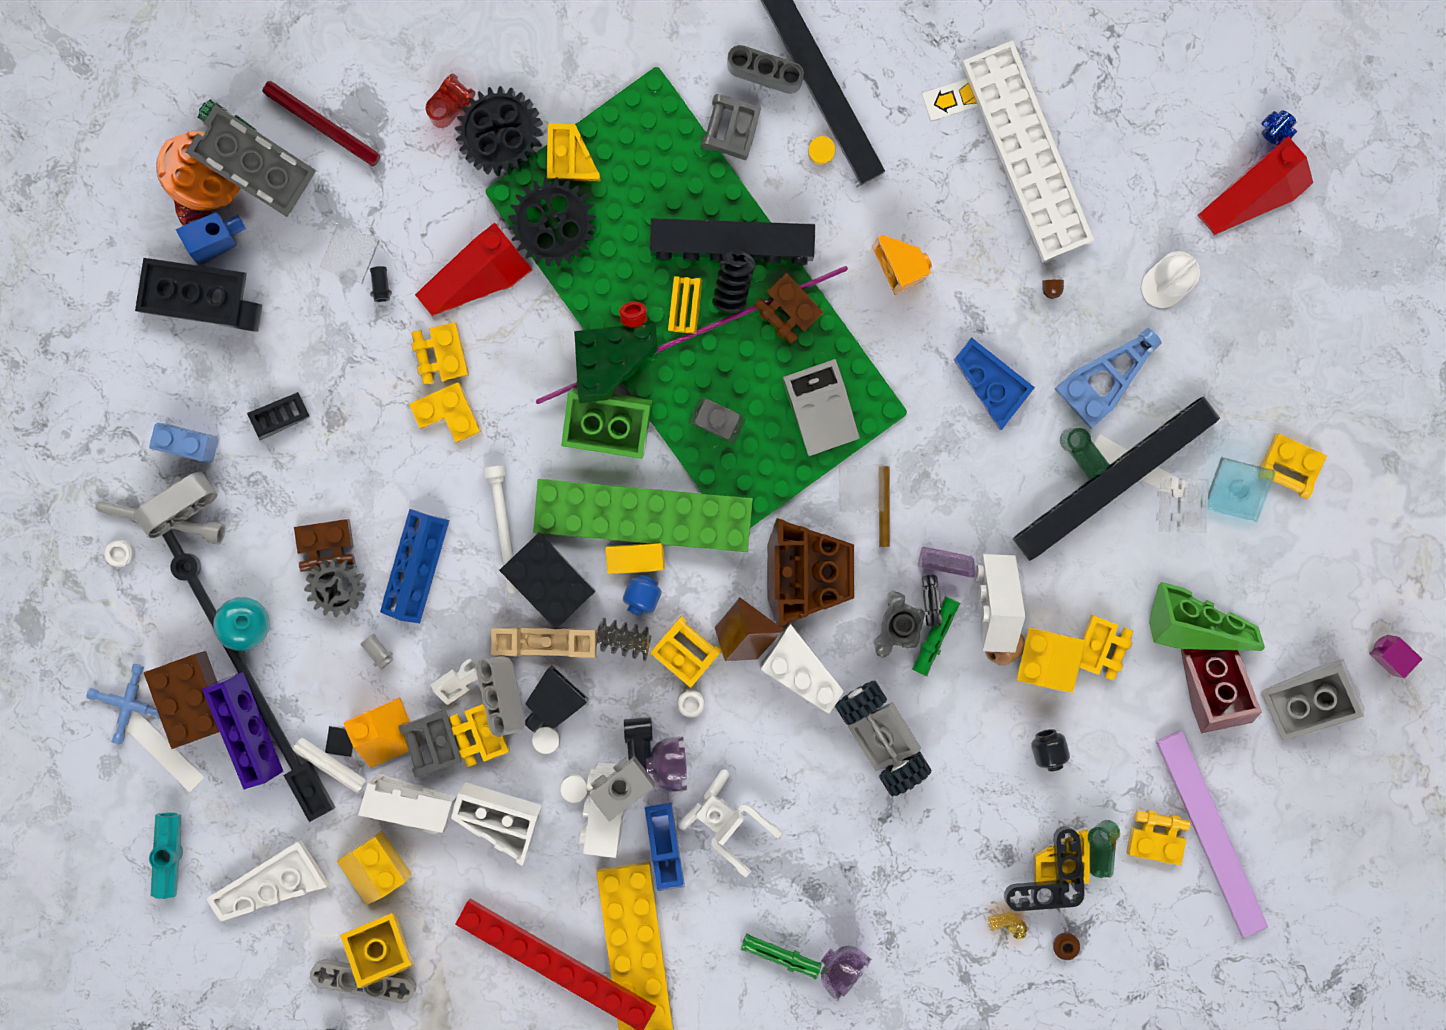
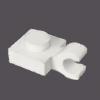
[430,659,478,705]

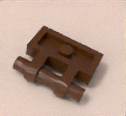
[753,273,824,345]
[294,519,355,573]

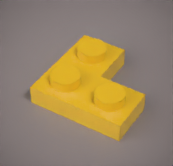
[409,382,481,443]

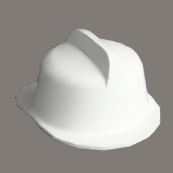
[1141,251,1200,308]

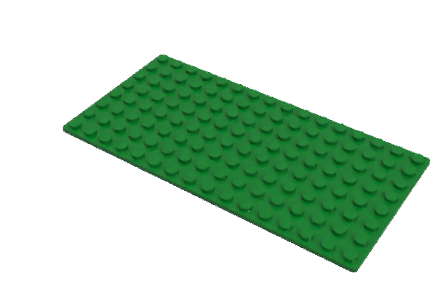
[485,67,907,528]

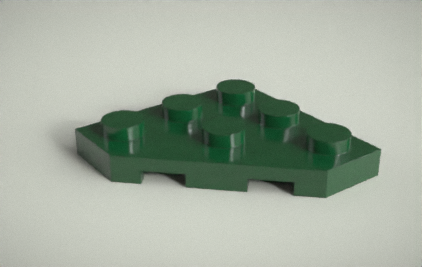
[574,323,658,403]

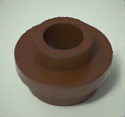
[1053,932,1080,960]

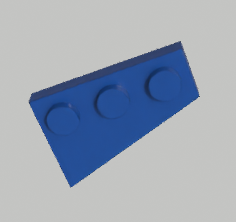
[953,338,1035,430]

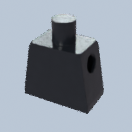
[525,665,589,733]

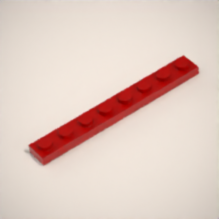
[455,898,656,1030]

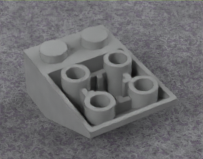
[782,359,860,456]

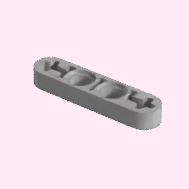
[310,959,416,1003]

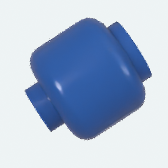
[622,575,662,617]

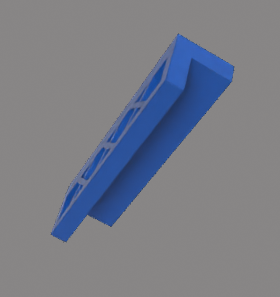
[380,509,450,624]

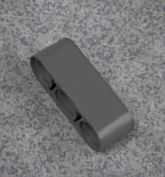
[727,45,804,94]

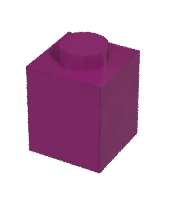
[1369,635,1423,679]

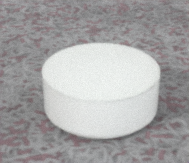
[104,540,135,567]
[678,690,704,718]
[532,726,560,754]
[560,774,588,803]

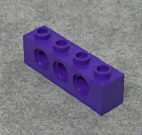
[202,672,284,790]

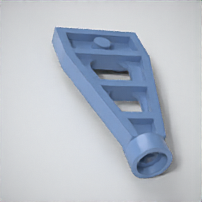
[1055,328,1162,428]

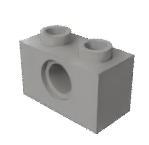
[589,756,655,822]

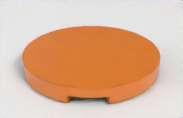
[156,131,240,211]

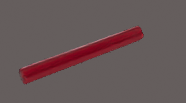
[262,81,381,166]

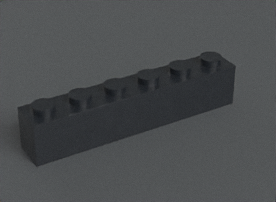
[650,218,815,266]

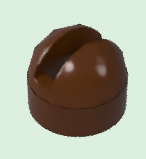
[1042,279,1064,299]

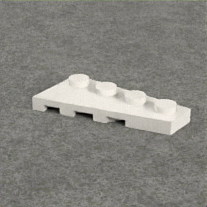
[206,839,330,922]

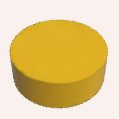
[808,136,835,165]

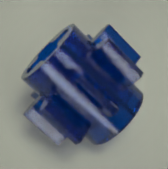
[1261,110,1297,145]

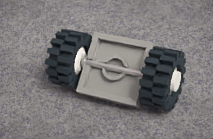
[835,680,932,797]

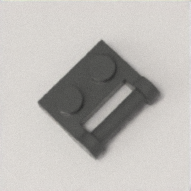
[700,94,761,161]
[398,710,462,777]

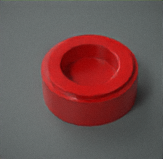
[619,302,647,327]

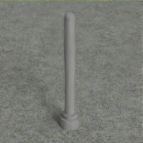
[95,502,225,545]

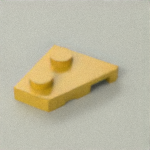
[547,124,601,181]
[1034,829,1090,883]

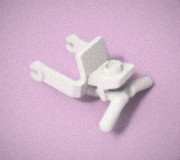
[678,770,783,877]

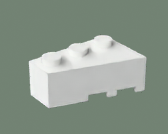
[976,554,1025,653]
[760,623,844,714]
[358,774,456,834]

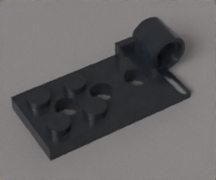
[135,258,263,332]

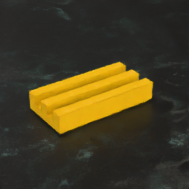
[668,276,702,334]

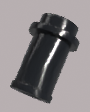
[370,266,392,302]

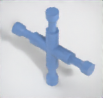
[86,664,160,744]

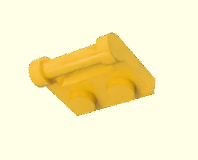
[1257,433,1327,499]
[650,616,722,688]

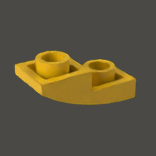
[605,543,665,574]

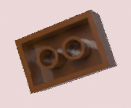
[143,651,219,750]

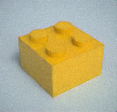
[340,913,415,988]

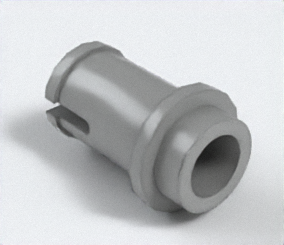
[360,634,394,669]

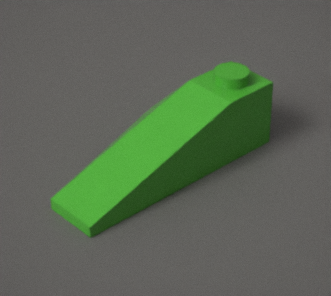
[1149,582,1265,651]

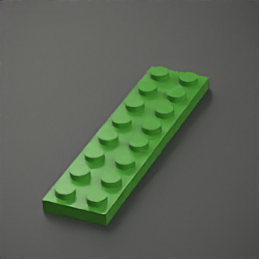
[533,479,753,552]

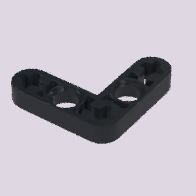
[1004,826,1085,911]

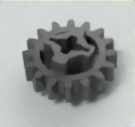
[304,557,366,617]

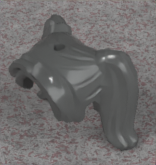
[873,590,925,658]

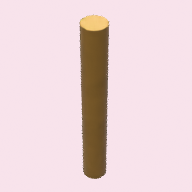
[879,466,890,547]

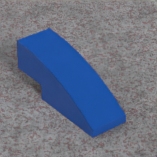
[645,803,685,891]

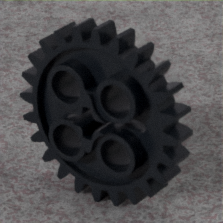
[455,86,544,176]
[508,177,597,267]

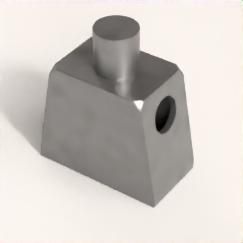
[688,398,746,444]

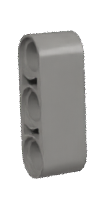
[133,472,218,539]
[476,656,525,737]

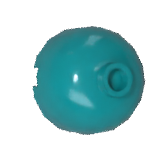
[214,597,270,651]

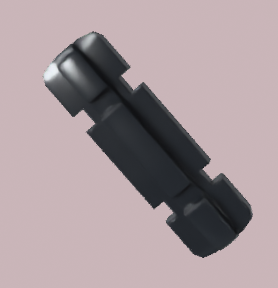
[922,574,942,627]

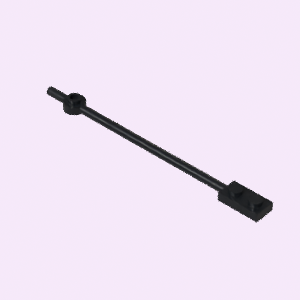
[162,529,336,822]

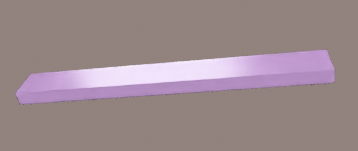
[1156,731,1268,938]

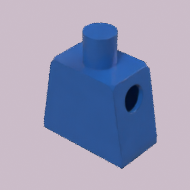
[175,212,246,266]

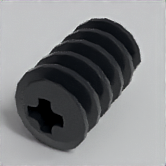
[712,249,755,313]

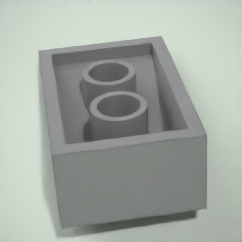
[1261,659,1365,741]

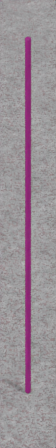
[536,266,848,404]

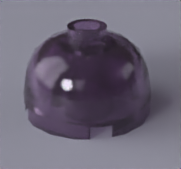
[646,736,687,792]
[820,945,872,1002]

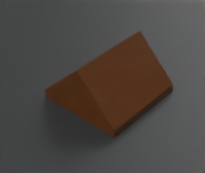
[715,597,784,661]

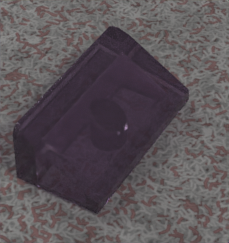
[918,547,975,578]

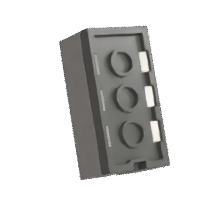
[185,105,316,217]

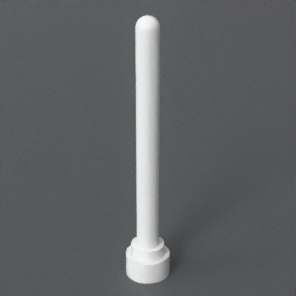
[483,465,517,594]

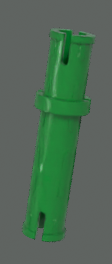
[912,596,961,676]
[741,933,822,980]

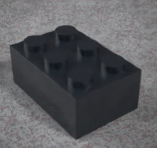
[499,532,596,629]

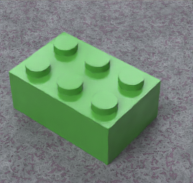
[561,387,652,459]

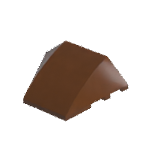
[767,518,854,627]

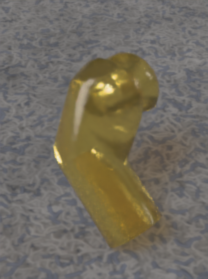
[988,913,1028,939]

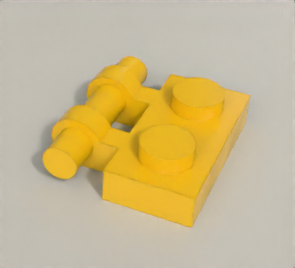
[411,322,469,385]
[1080,615,1134,681]
[448,703,510,767]
[1126,810,1190,866]

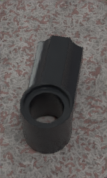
[624,717,653,771]

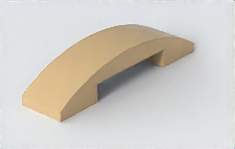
[491,627,597,658]

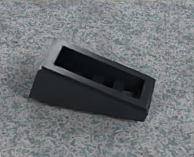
[247,392,310,441]

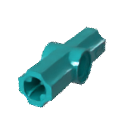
[149,812,183,899]

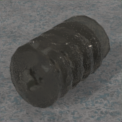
[597,617,652,661]

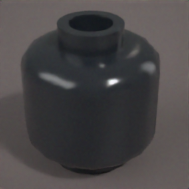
[1031,729,1070,772]

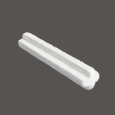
[293,738,366,793]

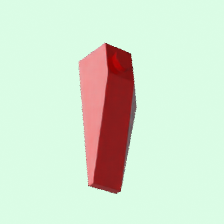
[1197,136,1313,235]
[415,222,532,316]

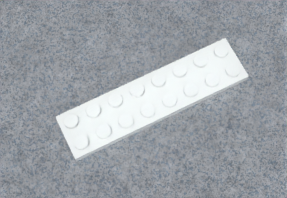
[961,40,1094,262]

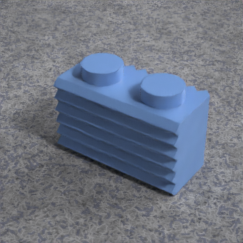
[149,423,219,463]

